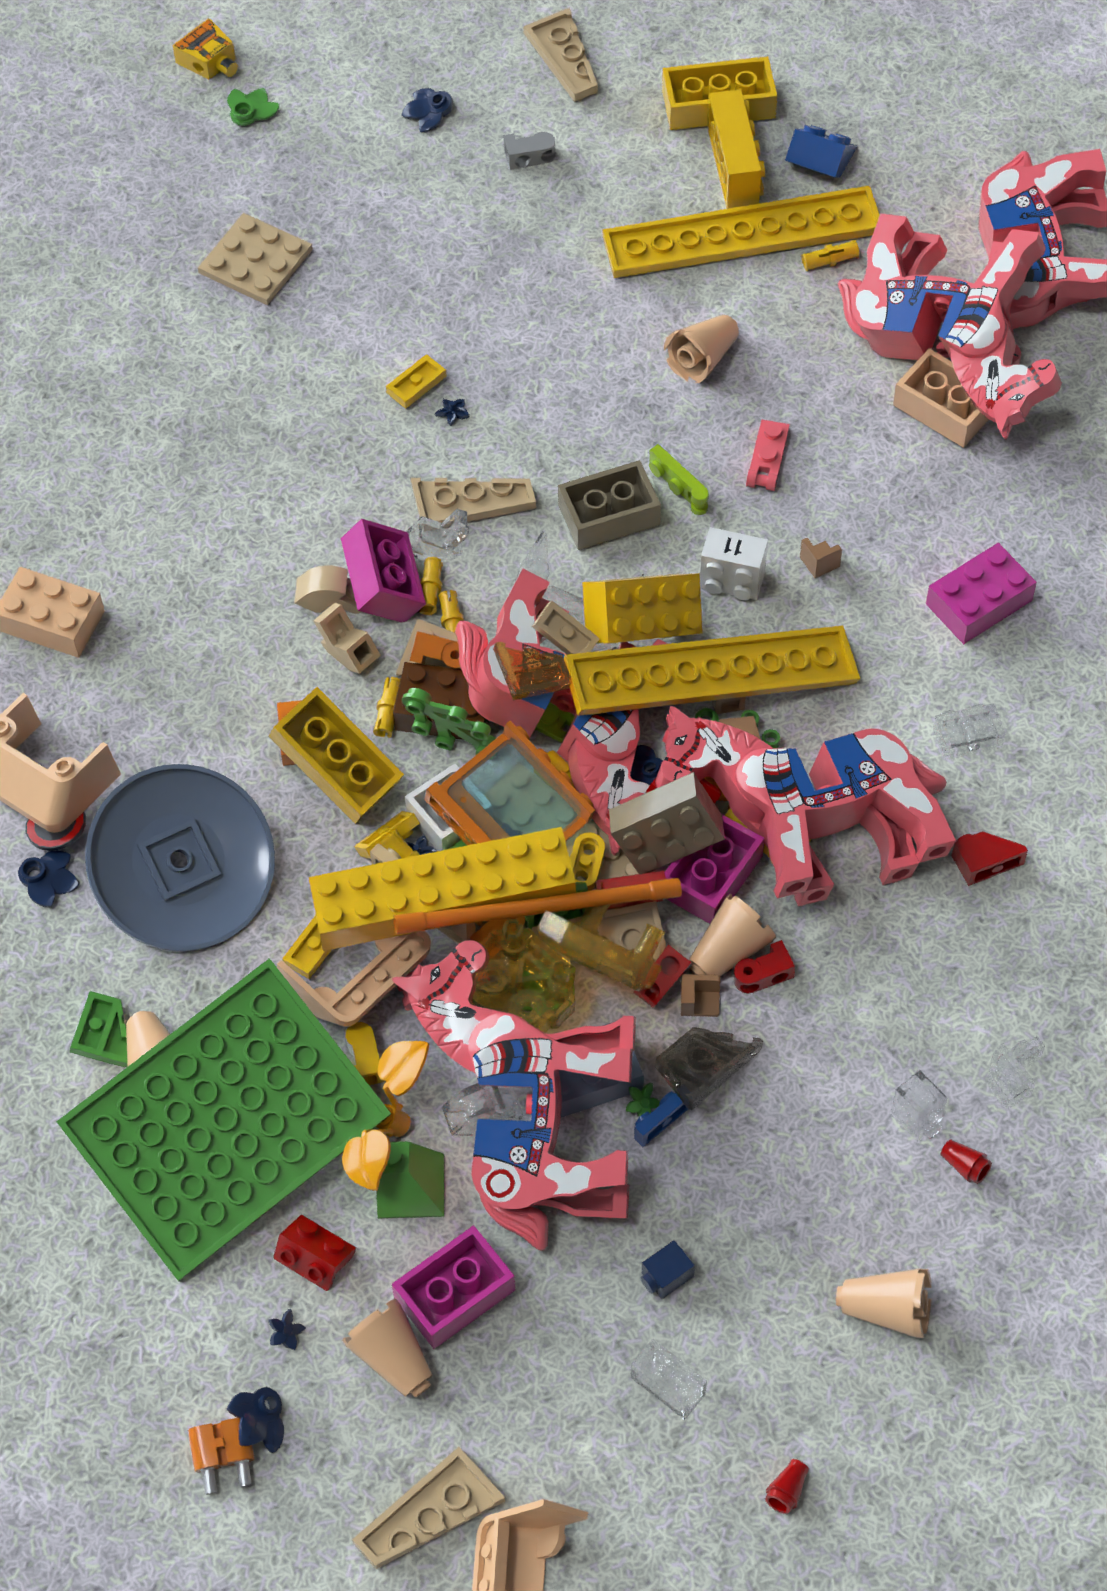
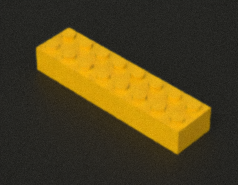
[308,827,576,951]

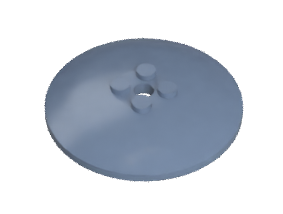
[85,764,275,952]

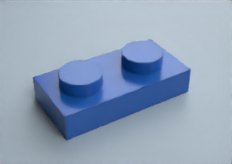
[634,1087,692,1147]

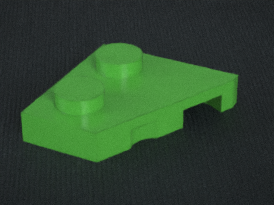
[70,991,128,1068]

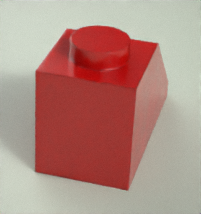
[951,831,1028,886]

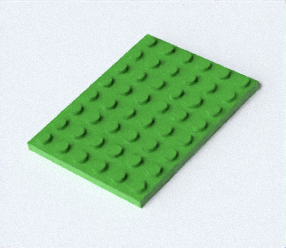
[56,958,391,1281]

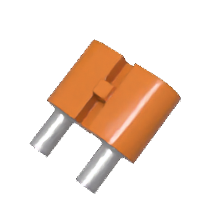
[188,1418,255,1495]

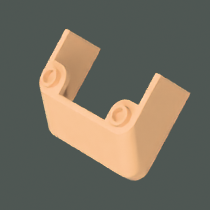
[0,693,121,833]
[277,931,431,1026]
[472,1499,588,1591]

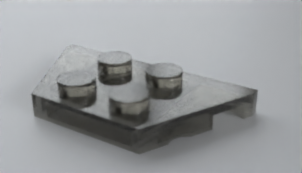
[655,1027,763,1110]

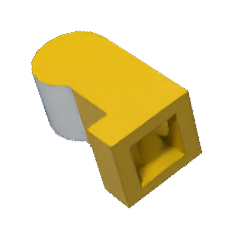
[345,1022,384,1085]

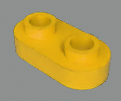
[570,832,605,891]

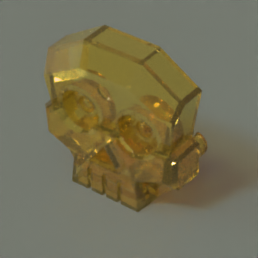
[537,905,666,991]
[472,919,576,1033]

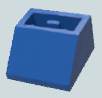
[785,125,857,177]

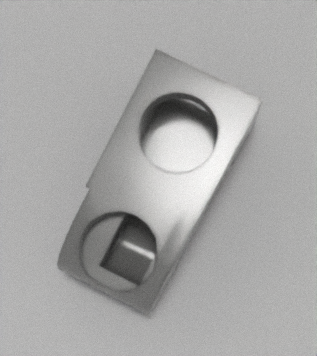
[503,132,556,170]

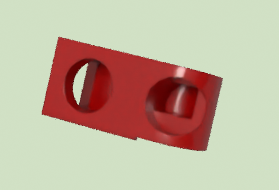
[734,940,795,994]
[633,945,691,1008]

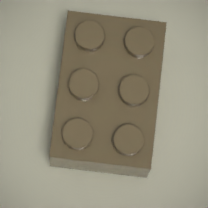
[558,460,661,550]
[609,772,725,874]

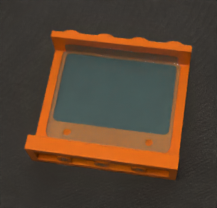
[424,721,595,845]

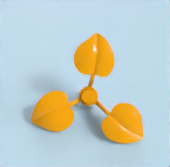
[342,1041,430,1191]

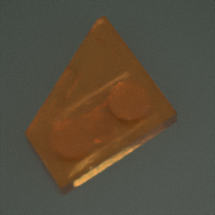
[493,642,573,701]

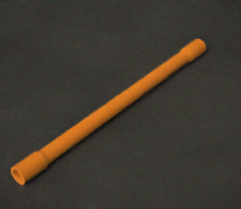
[393,878,682,935]

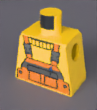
[172,18,238,80]

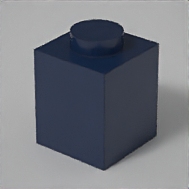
[640,1240,695,1299]

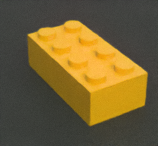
[662,56,777,130]
[708,89,765,209]
[582,573,703,643]
[268,687,404,824]

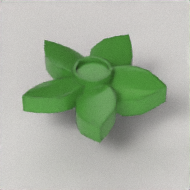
[626,1083,660,1117]

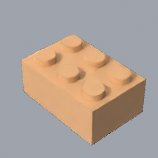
[893,348,989,448]
[0,567,105,658]

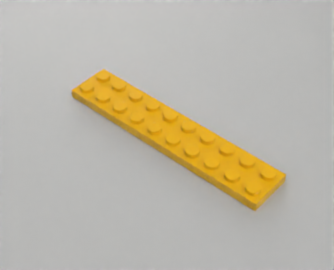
[602,185,880,278]
[562,625,860,716]

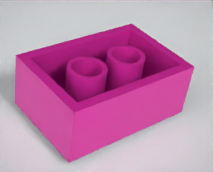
[341,519,426,623]
[926,542,1037,645]
[664,814,764,924]
[391,1225,516,1349]

